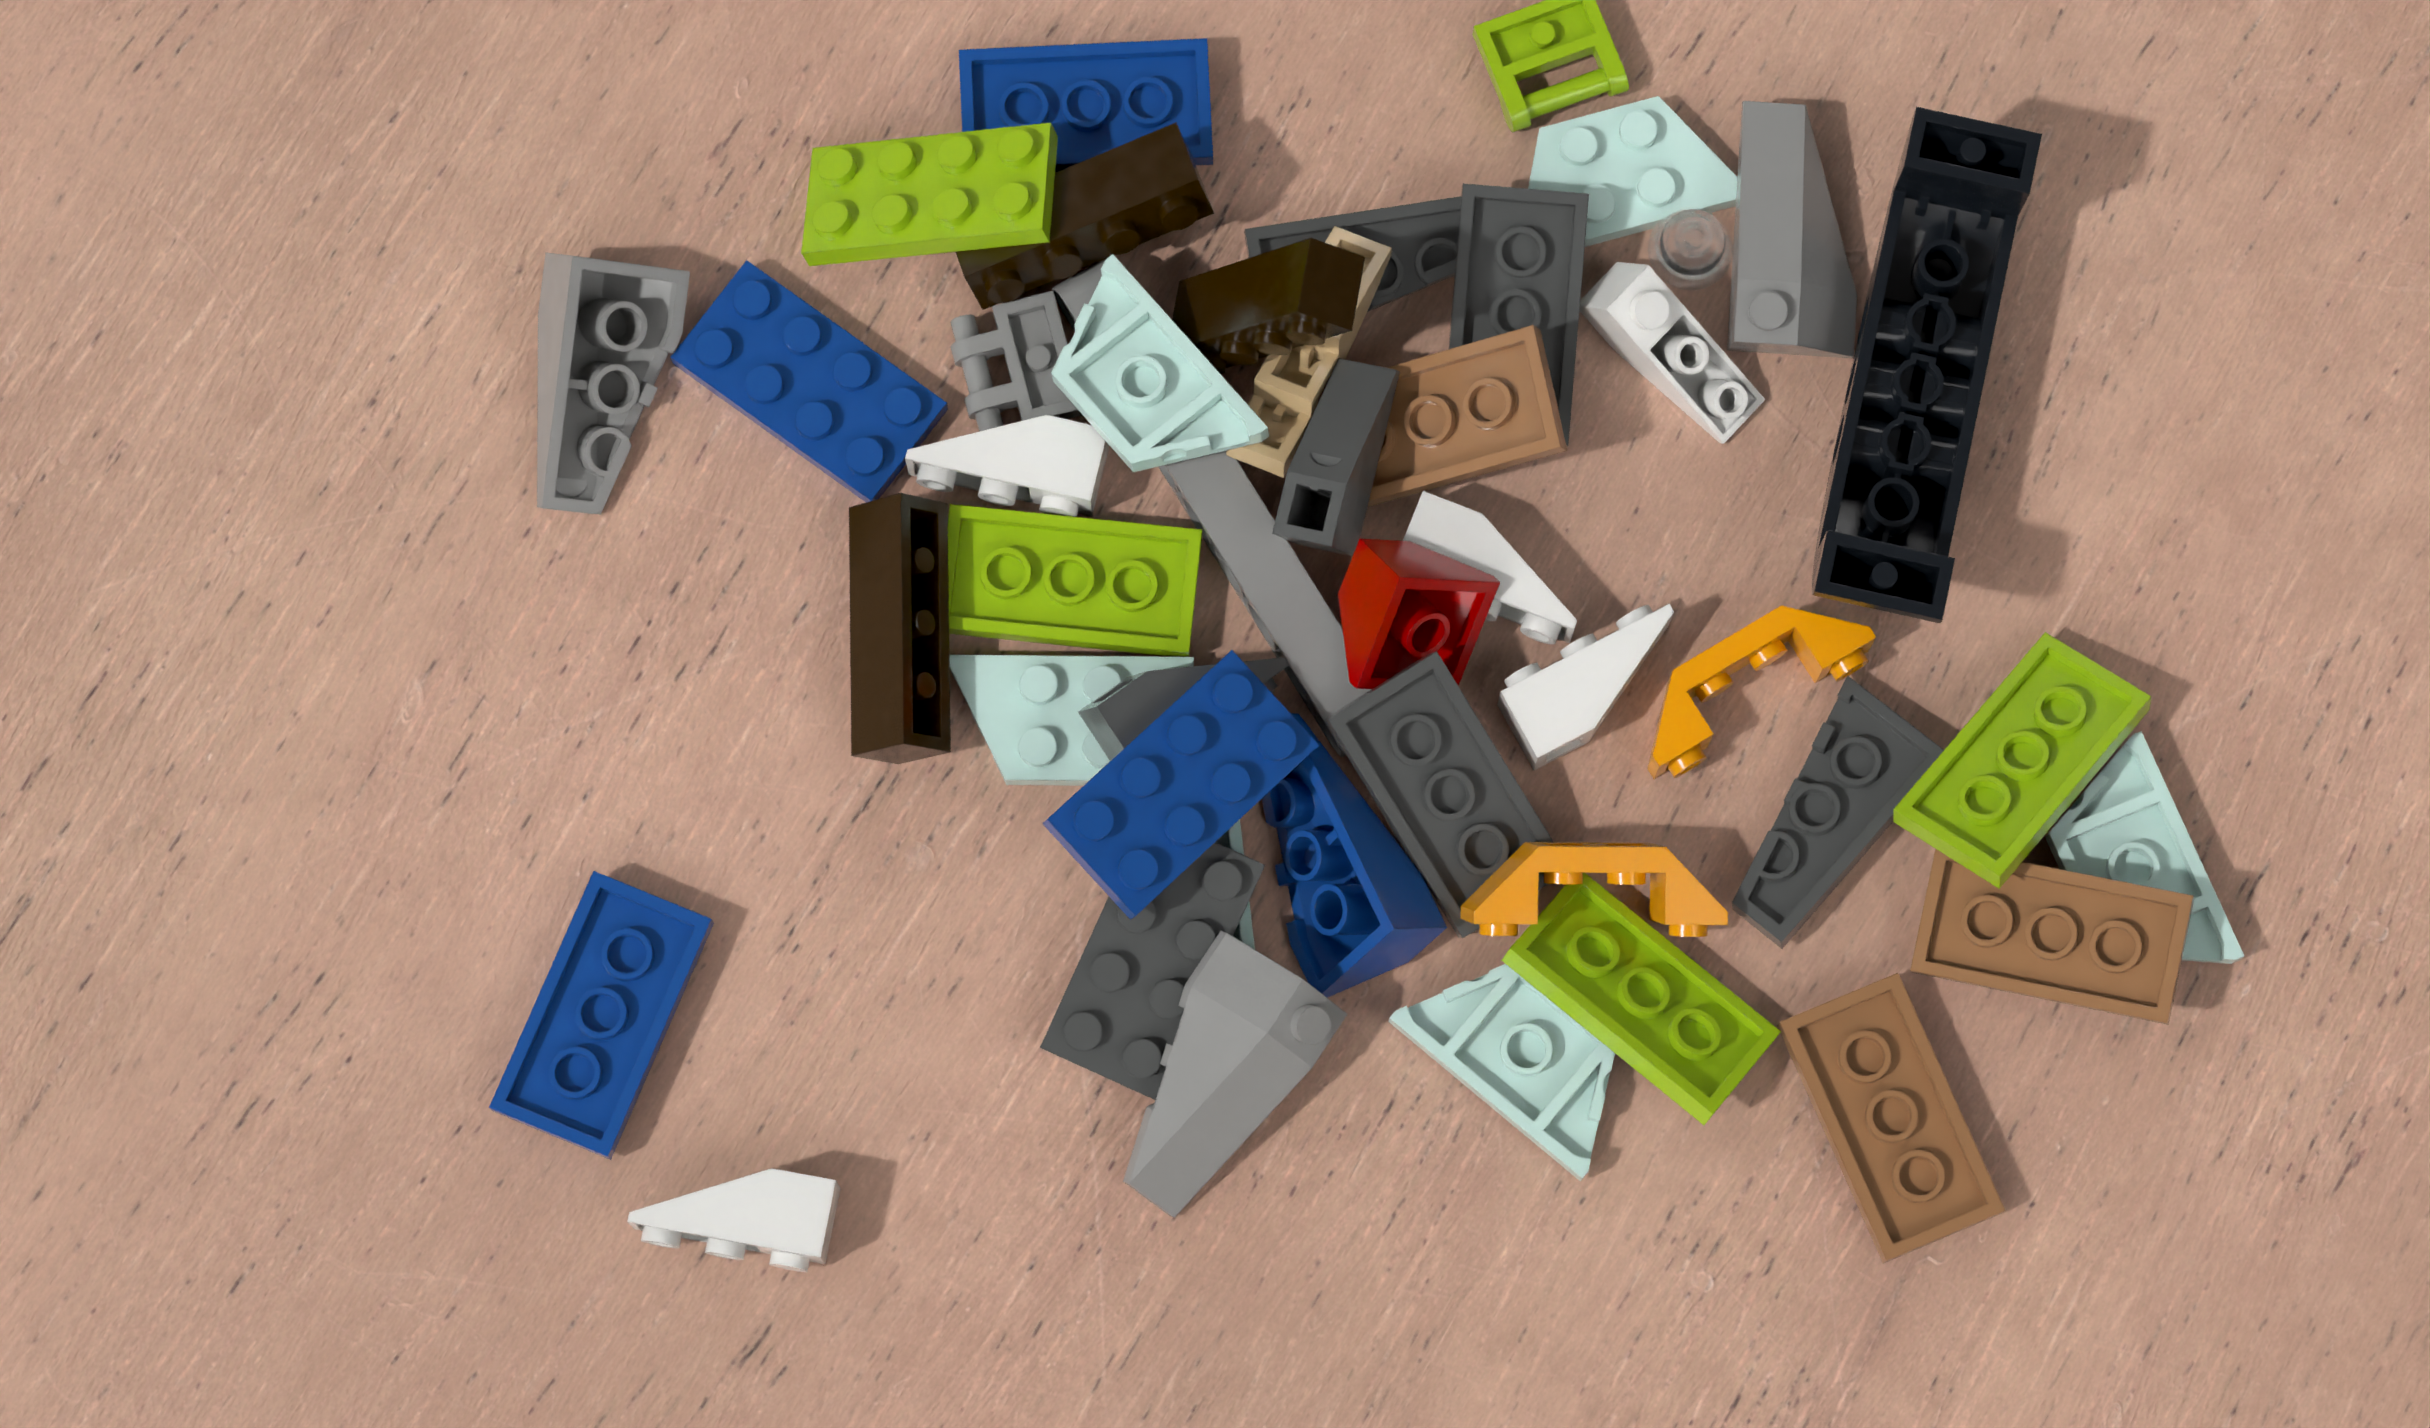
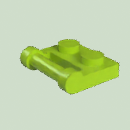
[1472,0,1629,133]

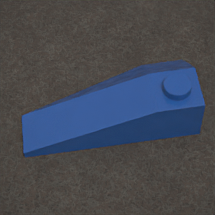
[1262,713,1447,998]

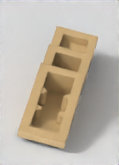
[1226,226,1392,478]

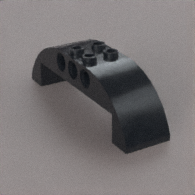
[1812,107,2042,623]

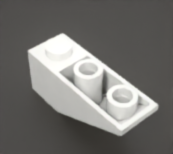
[1579,262,1765,444]
[905,415,1110,517]
[1403,491,1577,644]
[1497,604,1674,771]
[627,1168,840,1272]

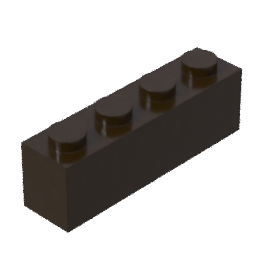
[956,122,1214,310]
[1172,238,1365,374]
[849,493,951,764]

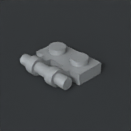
[950,291,1082,431]

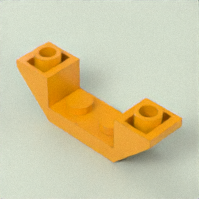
[1647,605,1876,779]
[1461,842,1728,937]

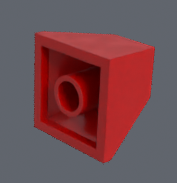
[1338,538,1500,689]

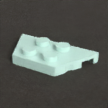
[1528,96,1737,247]
[1051,254,1269,472]
[950,655,1194,786]
[2045,731,2244,964]
[1388,964,1615,1181]

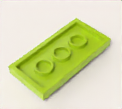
[801,123,1058,266]
[948,504,1202,657]
[1893,632,2151,889]
[1501,873,1781,1125]

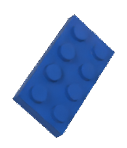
[959,38,1213,172]
[670,260,948,502]
[1042,650,1319,920]
[489,871,714,1160]

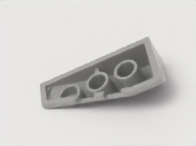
[1727,101,1857,358]
[537,252,690,515]
[1123,931,1347,1218]

